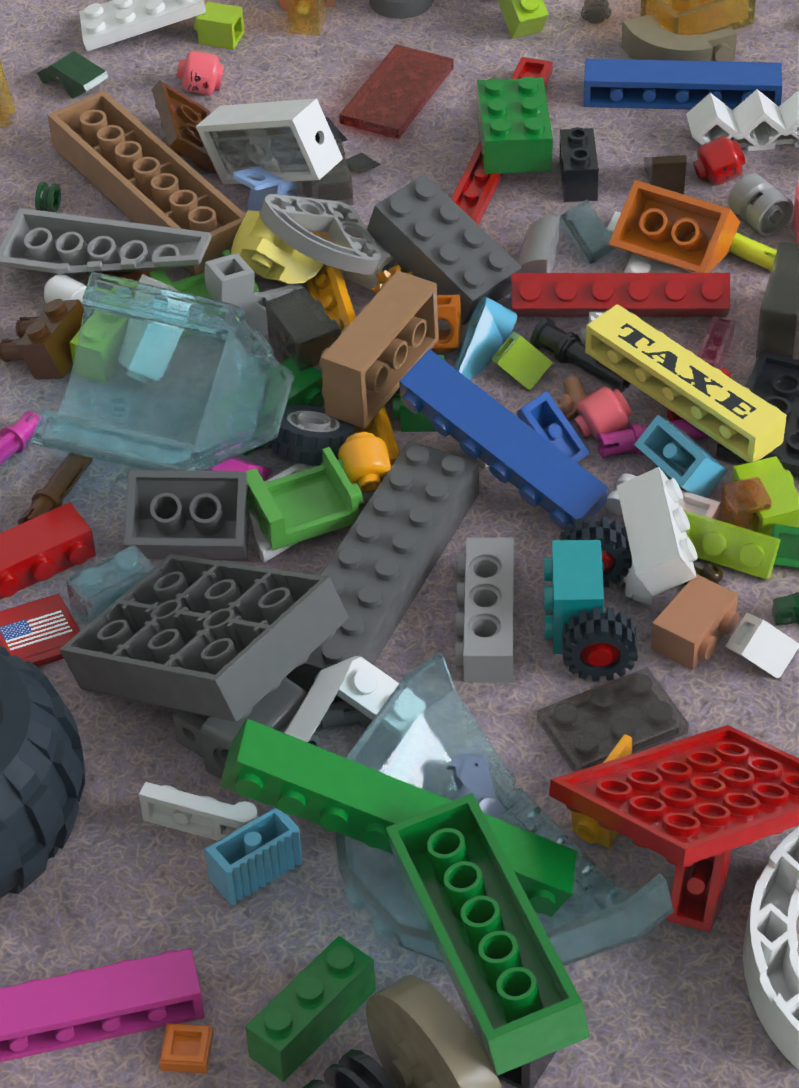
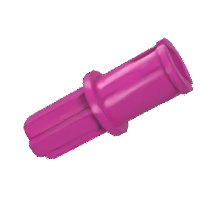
[0,411,44,466]

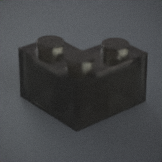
[265,287,341,371]

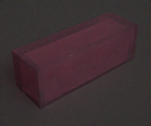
[697,317,735,369]

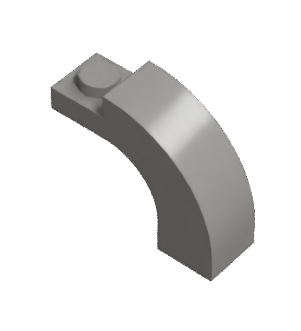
[205,253,315,336]

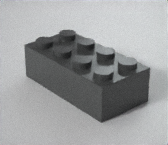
[367,173,522,325]

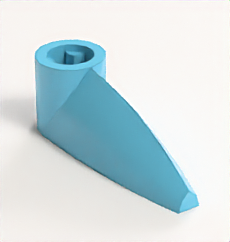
[454,296,517,380]

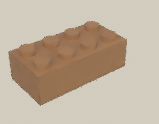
[319,271,439,429]

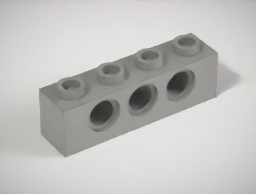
[455,537,514,683]

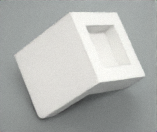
[725,613,799,678]

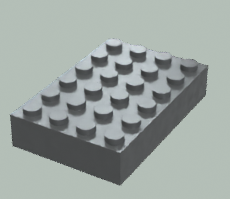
[59,554,349,722]

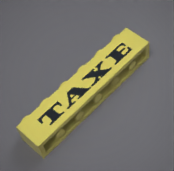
[585,304,787,463]

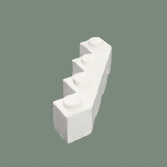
[686,89,799,151]

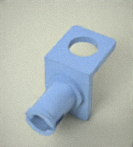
[232,166,297,211]

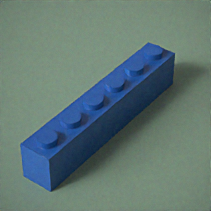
[583,58,782,110]
[399,349,609,530]

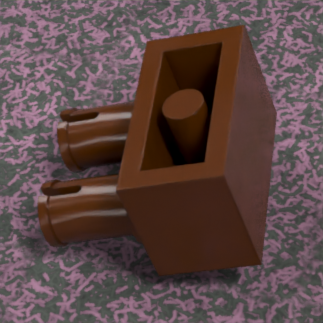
[0,299,89,380]

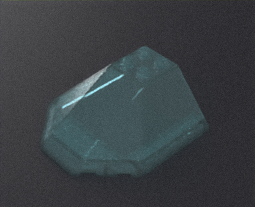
[32,271,294,471]

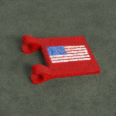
[0,593,80,667]

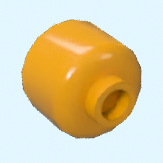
[338,432,391,492]

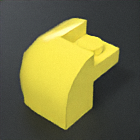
[231,210,324,284]

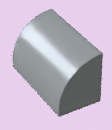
[517,216,560,273]

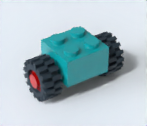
[543,515,638,682]

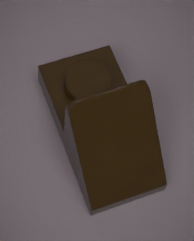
[644,155,687,194]

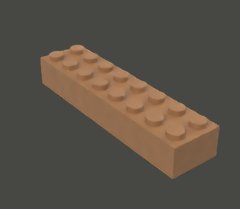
[47,90,246,276]

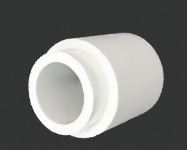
[44,273,97,317]

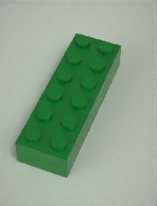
[386,793,590,1076]

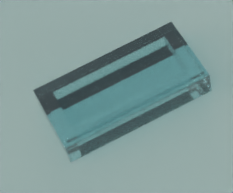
[559,200,616,265]

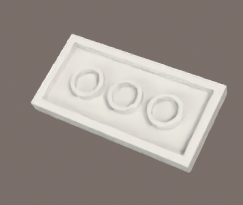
[79,0,206,52]

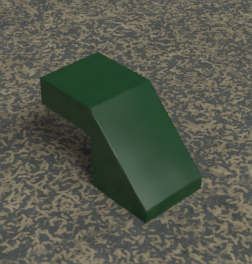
[37,51,109,99]

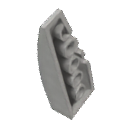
[0,208,212,274]

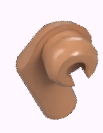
[555,376,587,419]

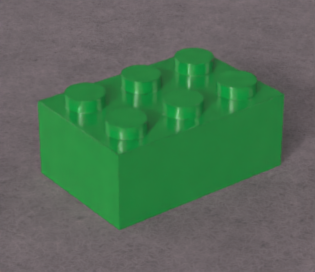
[476,77,553,174]

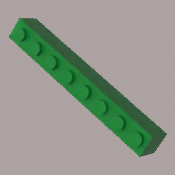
[220,718,577,917]

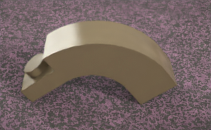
[622,14,737,61]

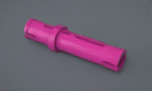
[597,419,710,458]

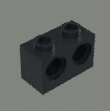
[559,127,599,202]

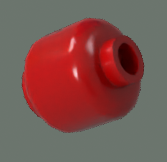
[693,136,746,186]

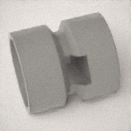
[728,173,794,237]

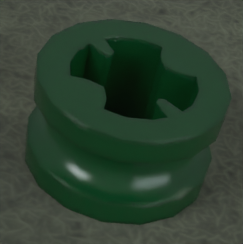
[35,182,61,213]

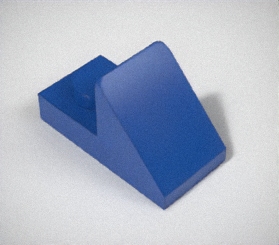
[517,391,590,463]

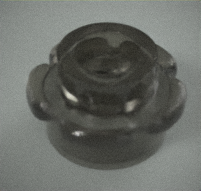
[581,0,612,24]

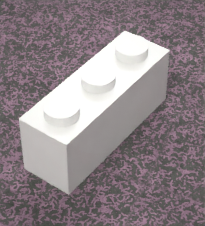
[617,467,697,596]

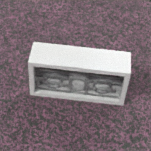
[196,98,343,185]

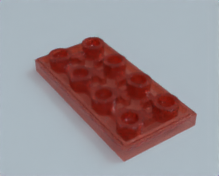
[339,44,454,139]

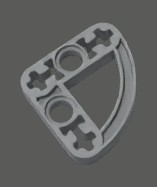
[259,194,382,275]

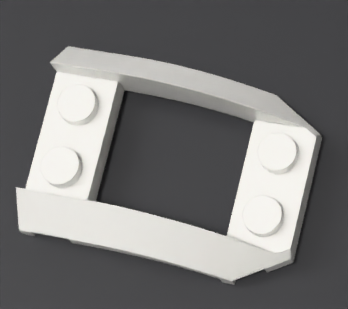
[284,656,424,848]

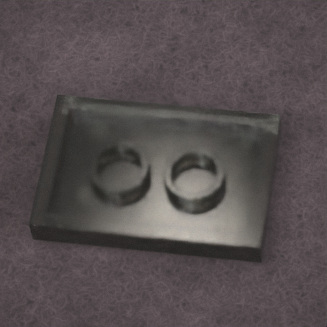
[537,667,689,772]

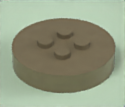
[366,975,502,1088]

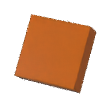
[160,1023,214,1074]

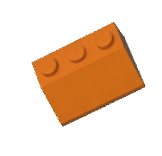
[609,180,740,273]

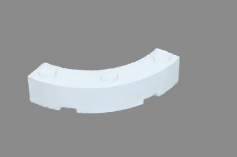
[743,826,799,1071]

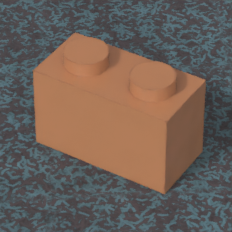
[651,574,739,670]

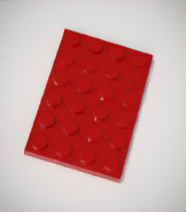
[549,725,799,867]

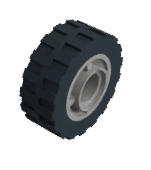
[268,405,355,466]

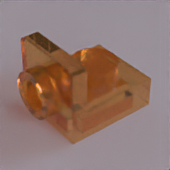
[719,477,771,529]

